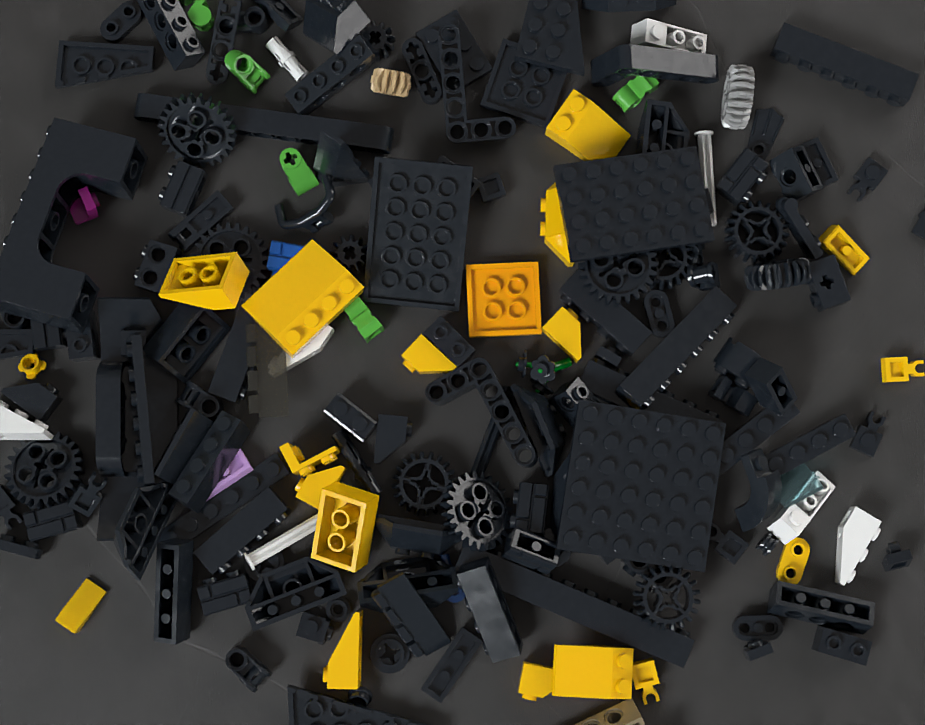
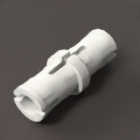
[266,36,308,82]

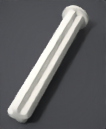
[694,130,717,227]
[243,514,318,570]

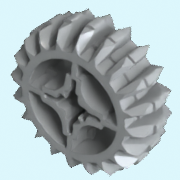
[721,64,755,130]

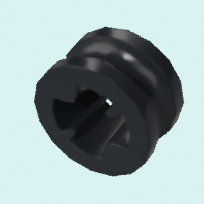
[755,532,779,556]

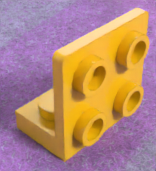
[279,442,341,477]

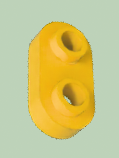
[776,537,810,584]

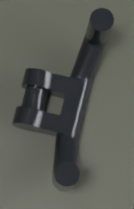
[274,174,335,233]

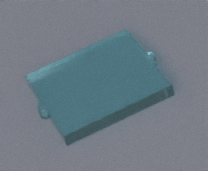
[780,464,824,509]

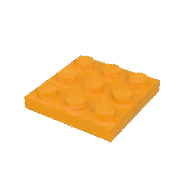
[466,262,542,338]

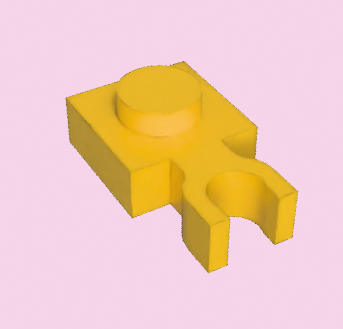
[881,357,925,383]
[632,657,660,705]

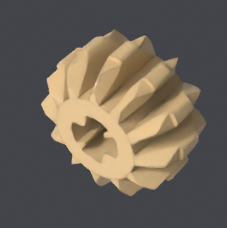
[370,68,411,97]

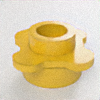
[18,353,47,380]

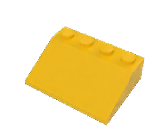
[241,239,364,359]

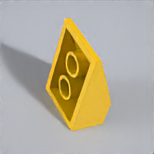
[545,89,631,161]
[158,252,249,310]
[323,610,363,689]
[552,645,634,699]

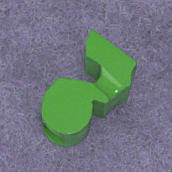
[179,0,214,32]
[612,76,659,113]
[344,296,385,343]

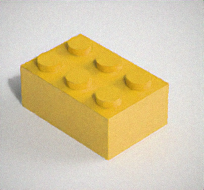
[311,481,380,573]

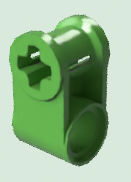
[224,50,271,95]
[280,148,319,197]

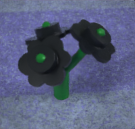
[516,350,572,395]

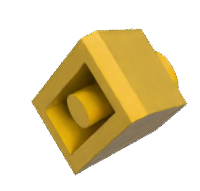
[542,307,581,363]
[401,334,457,374]
[295,465,347,510]
[518,661,553,701]

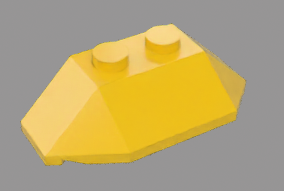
[540,182,574,267]

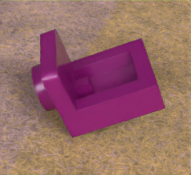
[70,187,100,225]

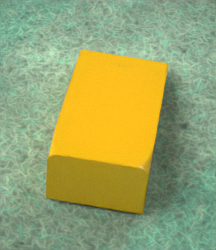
[818,225,870,276]
[55,578,107,634]

